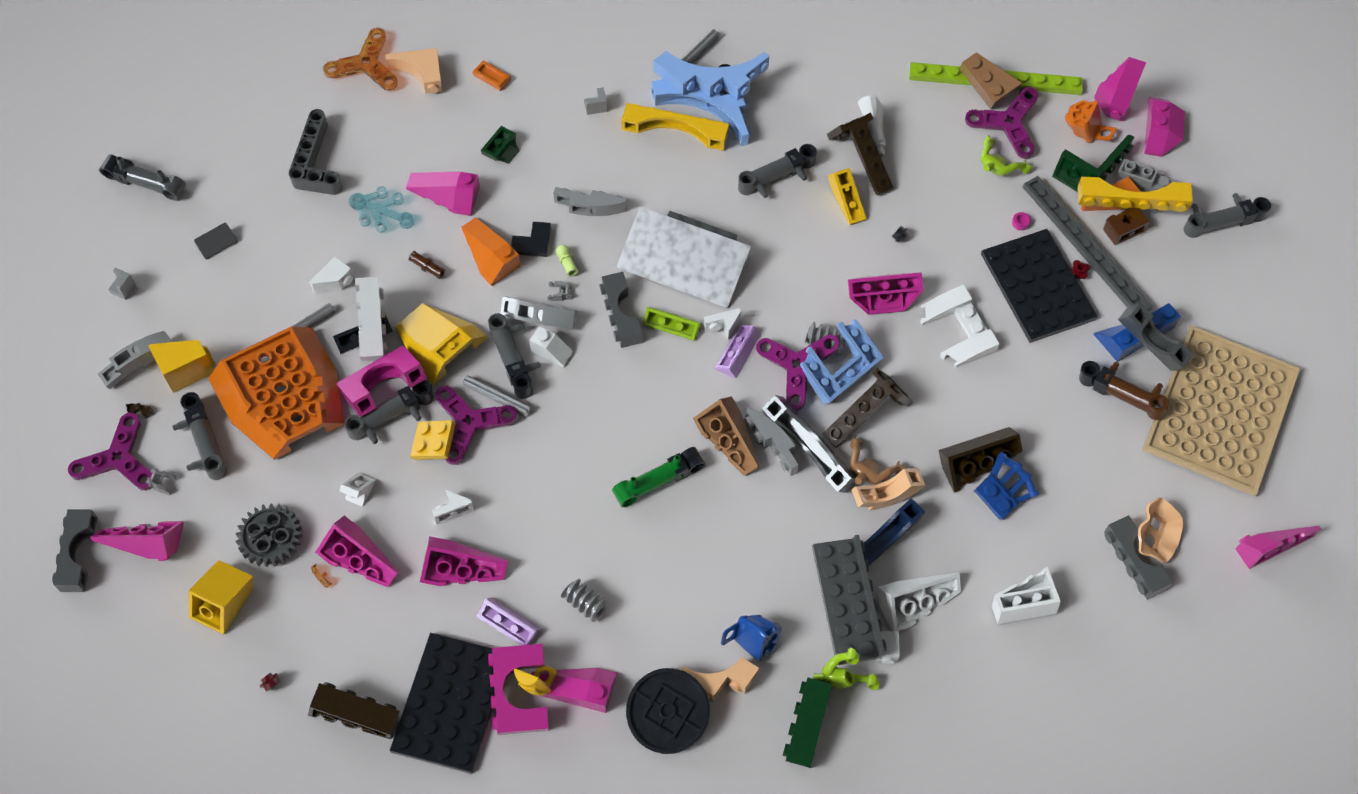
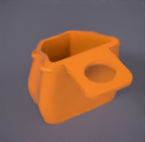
[1065,100,1116,143]

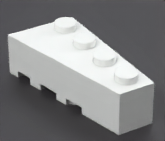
[355,277,387,361]

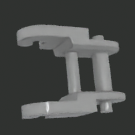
[548,281,572,301]
[146,469,177,495]

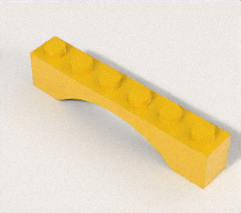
[621,103,729,151]
[1078,177,1193,212]

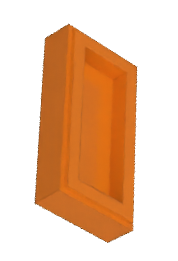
[473,60,511,91]

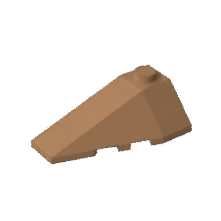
[693,396,760,476]

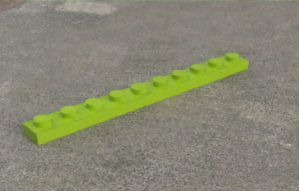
[909,62,1083,95]

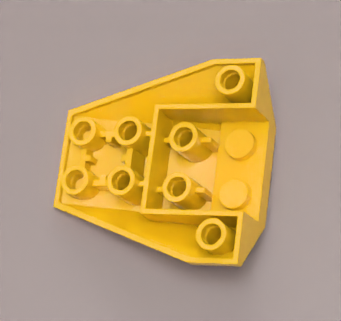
[395,303,488,386]

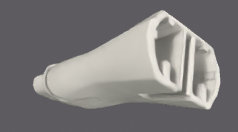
[858,96,887,158]

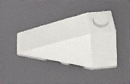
[878,572,961,631]

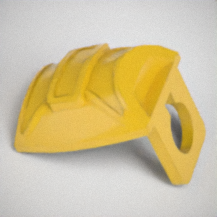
[514,665,557,696]

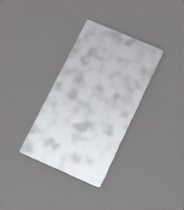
[617,207,751,308]

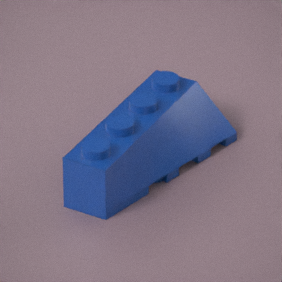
[1093,303,1181,362]

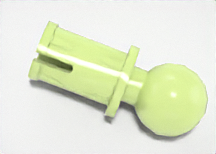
[556,244,578,277]

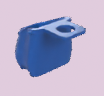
[721,615,782,661]

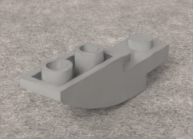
[1118,159,1192,192]
[553,187,627,216]
[500,296,577,329]
[98,331,172,389]
[744,408,798,476]

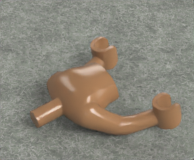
[850,435,908,485]

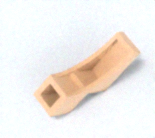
[681,657,759,702]

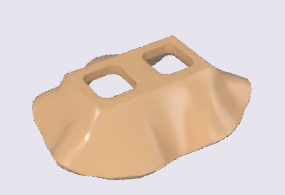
[1138,497,1183,563]

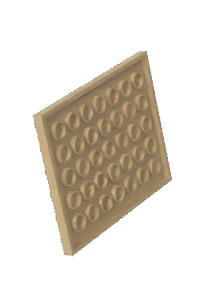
[1142,325,1300,496]

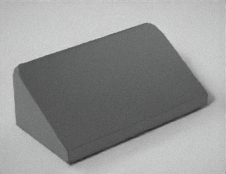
[194,222,238,260]

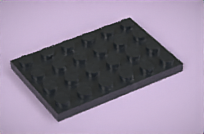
[981,229,1098,343]
[389,633,495,774]

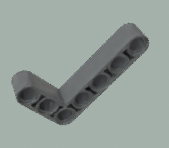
[289,109,343,195]

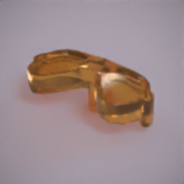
[311,564,332,588]

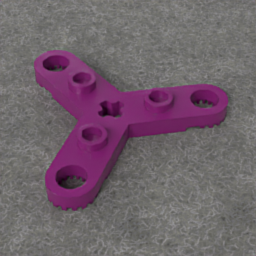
[965,87,1038,159]
[756,335,840,411]
[435,385,517,465]
[68,413,155,491]

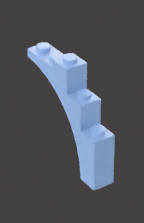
[653,51,769,100]
[651,79,751,146]

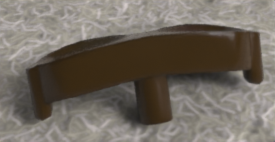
[126,403,153,418]

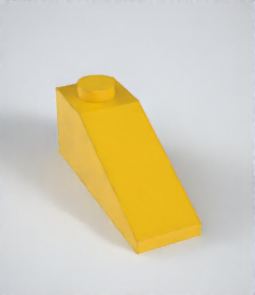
[827,168,866,225]

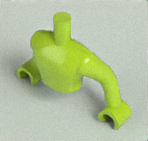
[980,135,1033,176]
[813,648,880,690]

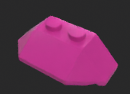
[1144,97,1185,157]
[848,272,923,315]

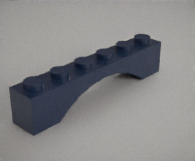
[863,498,925,566]

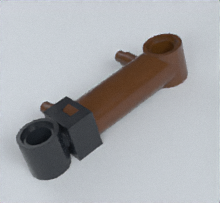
[1079,361,1169,420]

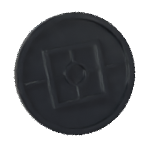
[626,668,710,754]

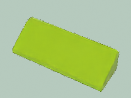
[642,307,702,341]

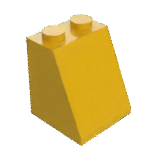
[148,340,216,393]
[189,560,253,635]

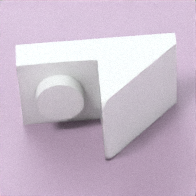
[703,308,741,340]
[340,473,376,506]
[432,490,474,525]

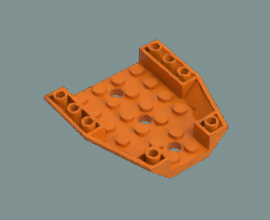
[208,326,344,460]

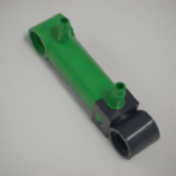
[612,447,705,508]

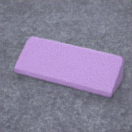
[715,324,760,378]
[477,598,540,645]

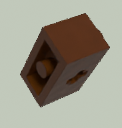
[1103,208,1149,245]

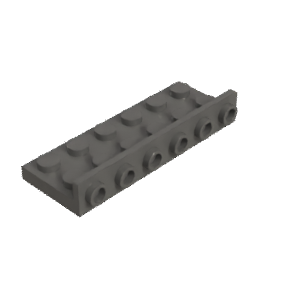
[812,535,887,665]

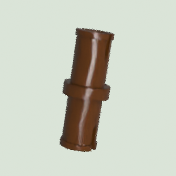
[408,251,445,279]

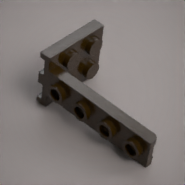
[827,113,894,195]
[822,368,914,448]

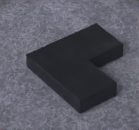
[511,222,551,257]

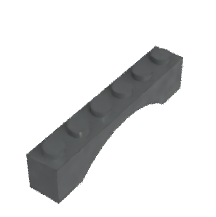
[762,395,857,493]

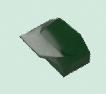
[481,126,519,164]

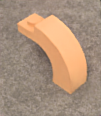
[851,468,926,510]

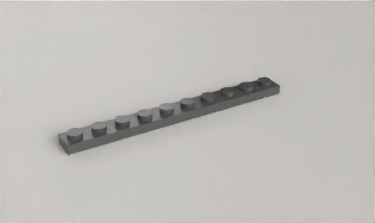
[1023,176,1153,311]

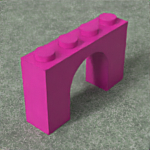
[336,345,427,417]
[488,644,549,735]

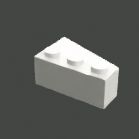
[992,567,1061,624]

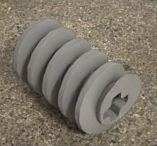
[805,322,845,355]
[561,579,606,622]

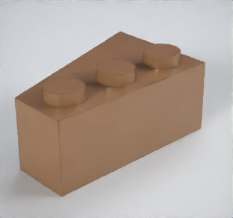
[960,52,1022,109]

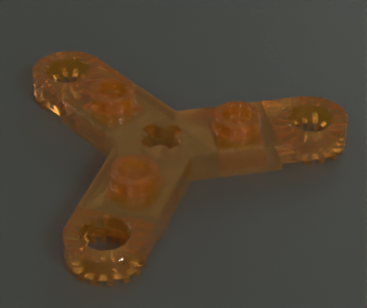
[323,27,398,91]

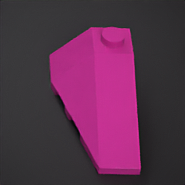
[1235,526,1321,569]
[527,668,617,713]

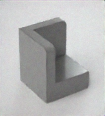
[584,87,607,115]
[108,268,136,300]

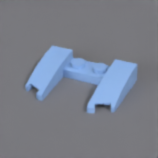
[800,320,884,404]

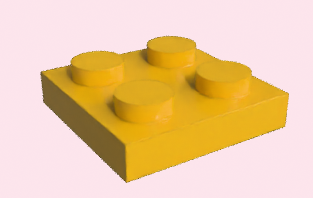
[410,420,455,460]

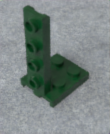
[1052,135,1135,192]

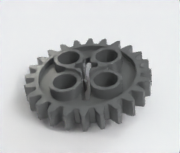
[236,503,303,567]

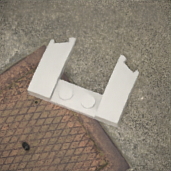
[921,284,999,368]

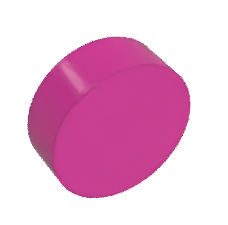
[1012,212,1031,231]

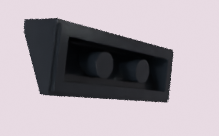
[333,314,393,353]

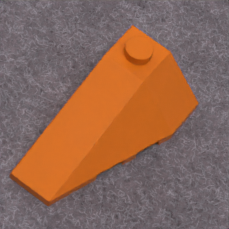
[461,217,520,286]

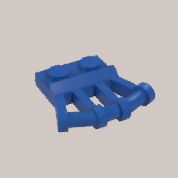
[974,452,1040,520]

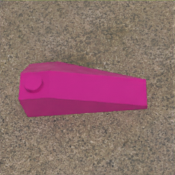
[1094,57,1146,122]
[406,172,480,216]
[315,515,399,587]
[91,521,184,561]
[420,536,508,586]

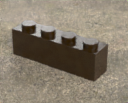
[939,427,1023,493]
[308,682,400,739]

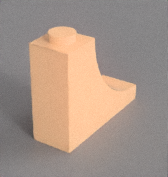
[385,48,443,94]

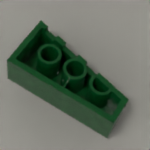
[782,677,832,768]

